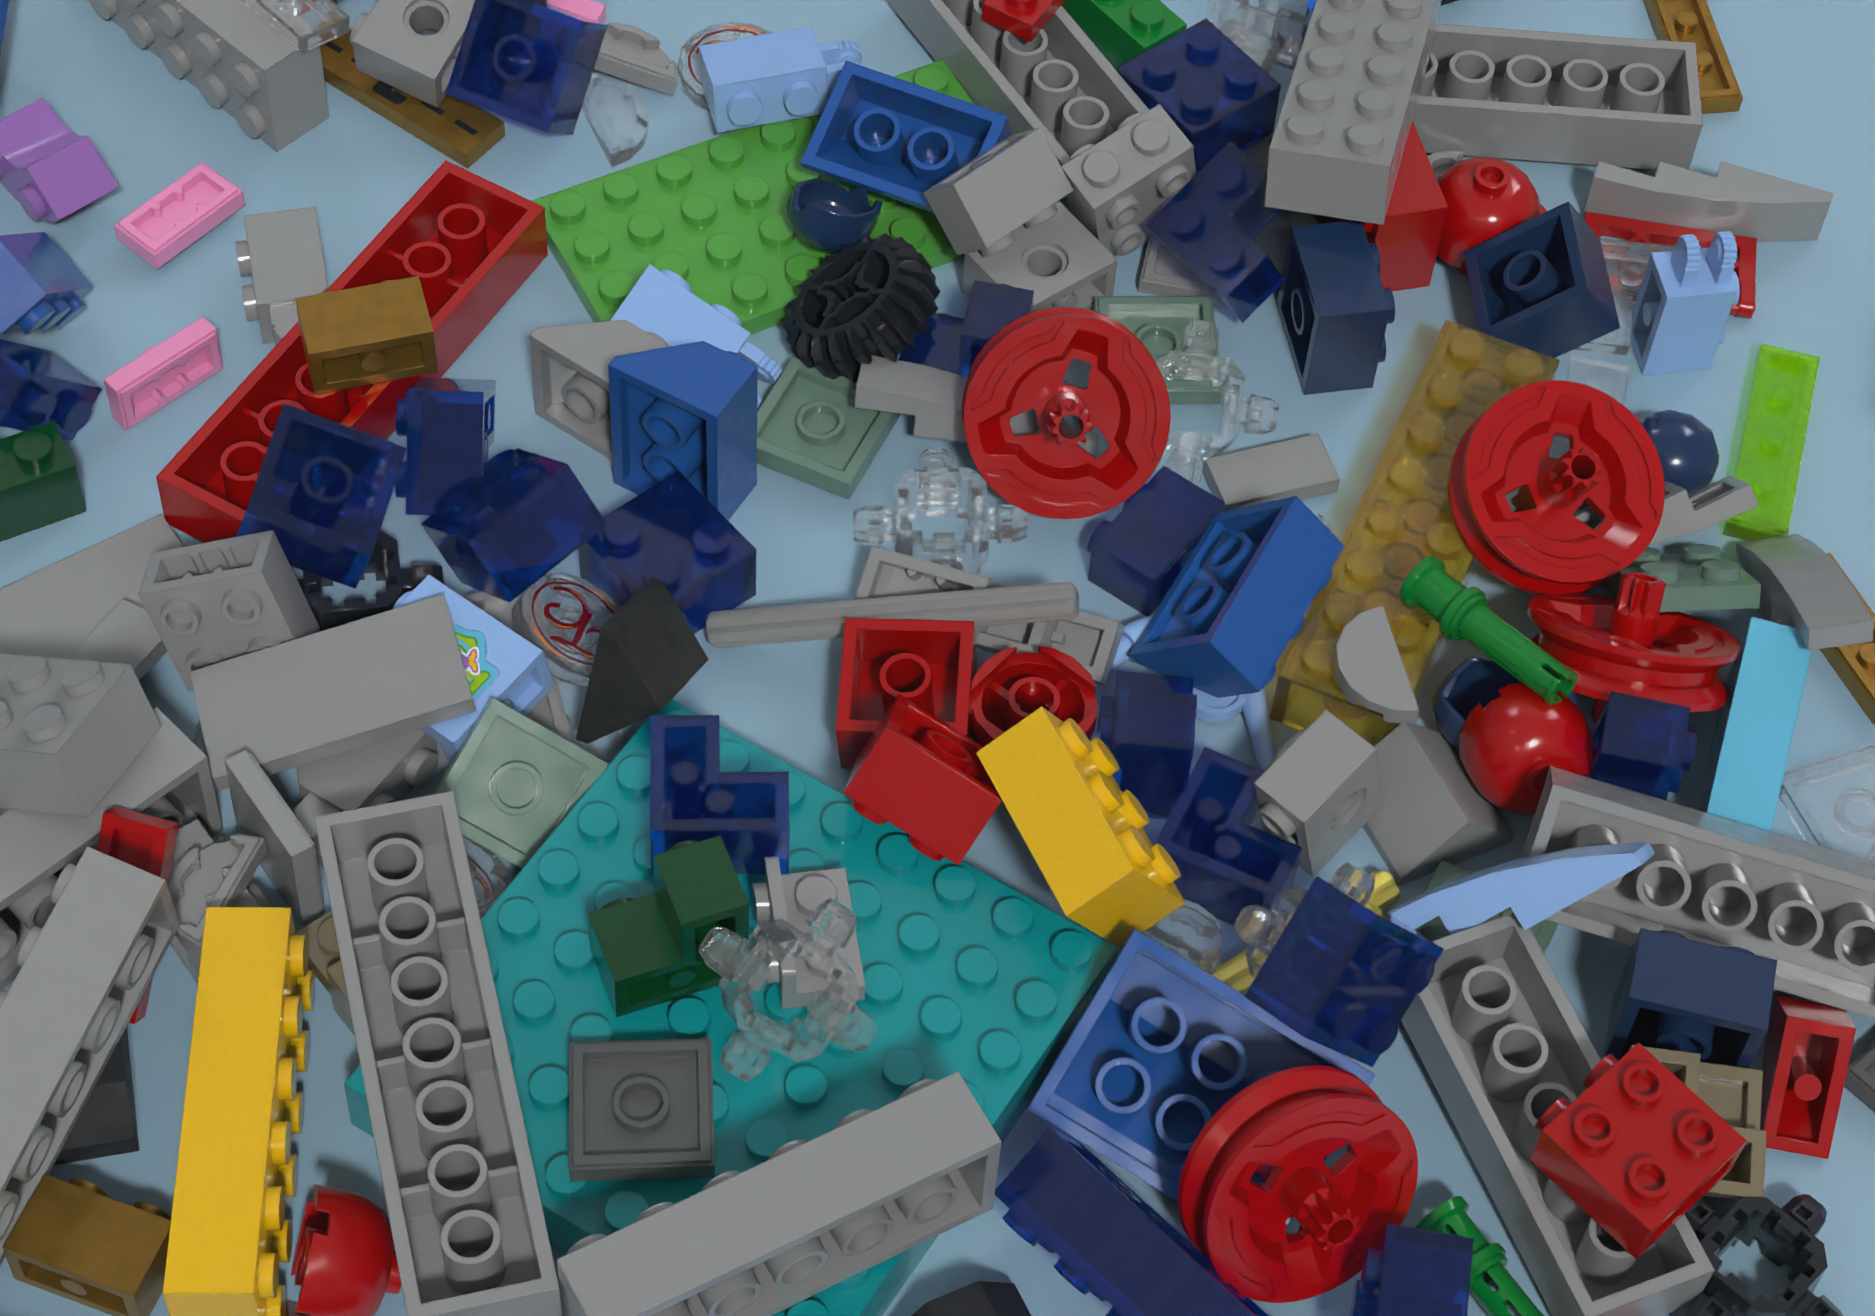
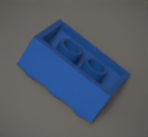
[800,61,1012,213]
[0,232,93,335]
[608,341,758,534]
[1129,496,1344,698]

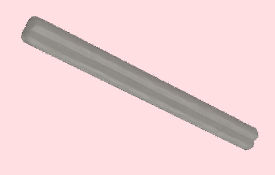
[706,582,1079,648]

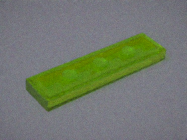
[1722,344,1820,541]

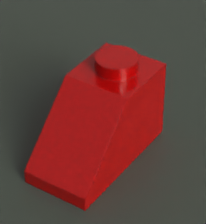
[1760,995,1856,1159]

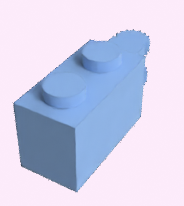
[699,26,867,133]
[1627,231,1740,375]
[610,264,782,410]

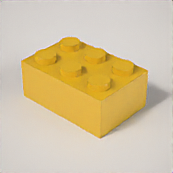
[976,706,1186,948]

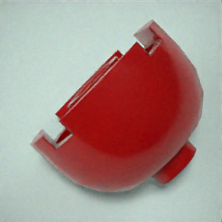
[1437,157,1540,268]
[970,646,1098,747]
[1459,683,1594,816]
[286,1184,401,1316]

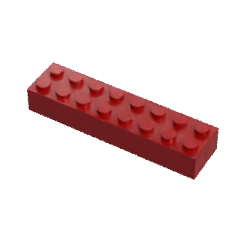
[156,160,548,556]

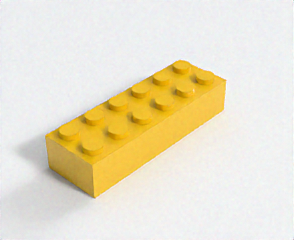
[163,907,315,1316]

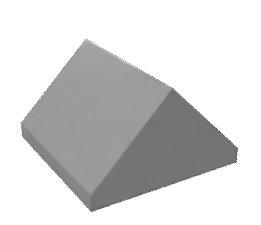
[1362,723,1514,886]

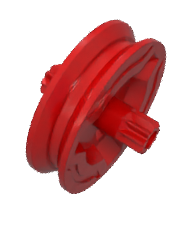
[961,307,1171,519]
[1447,380,1665,595]
[1527,572,1741,730]
[1178,1065,1418,1303]

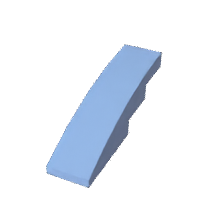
[1369,842,1655,947]

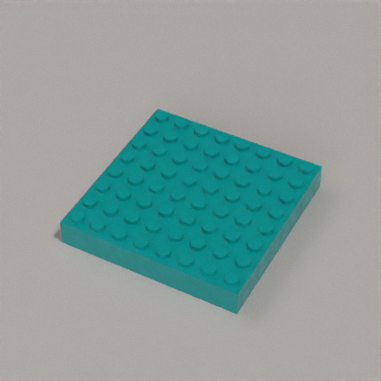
[344,699,1118,1316]

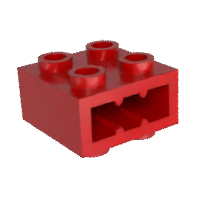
[1530,1042,1747,1259]

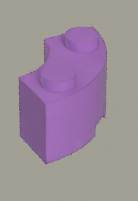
[0,97,119,223]

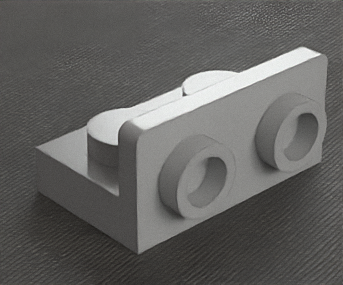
[752,856,865,1009]

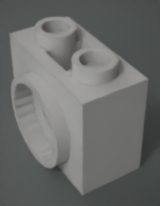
[349,0,492,108]
[962,201,1118,329]
[1254,710,1383,877]

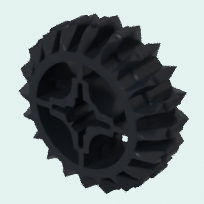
[782,233,941,383]

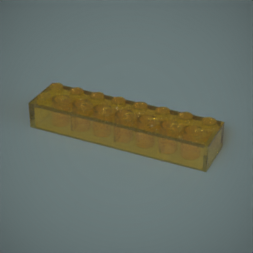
[1269,320,1560,746]

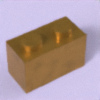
[295,276,438,394]
[2,1174,171,1316]

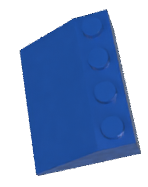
[1027,929,1376,1227]

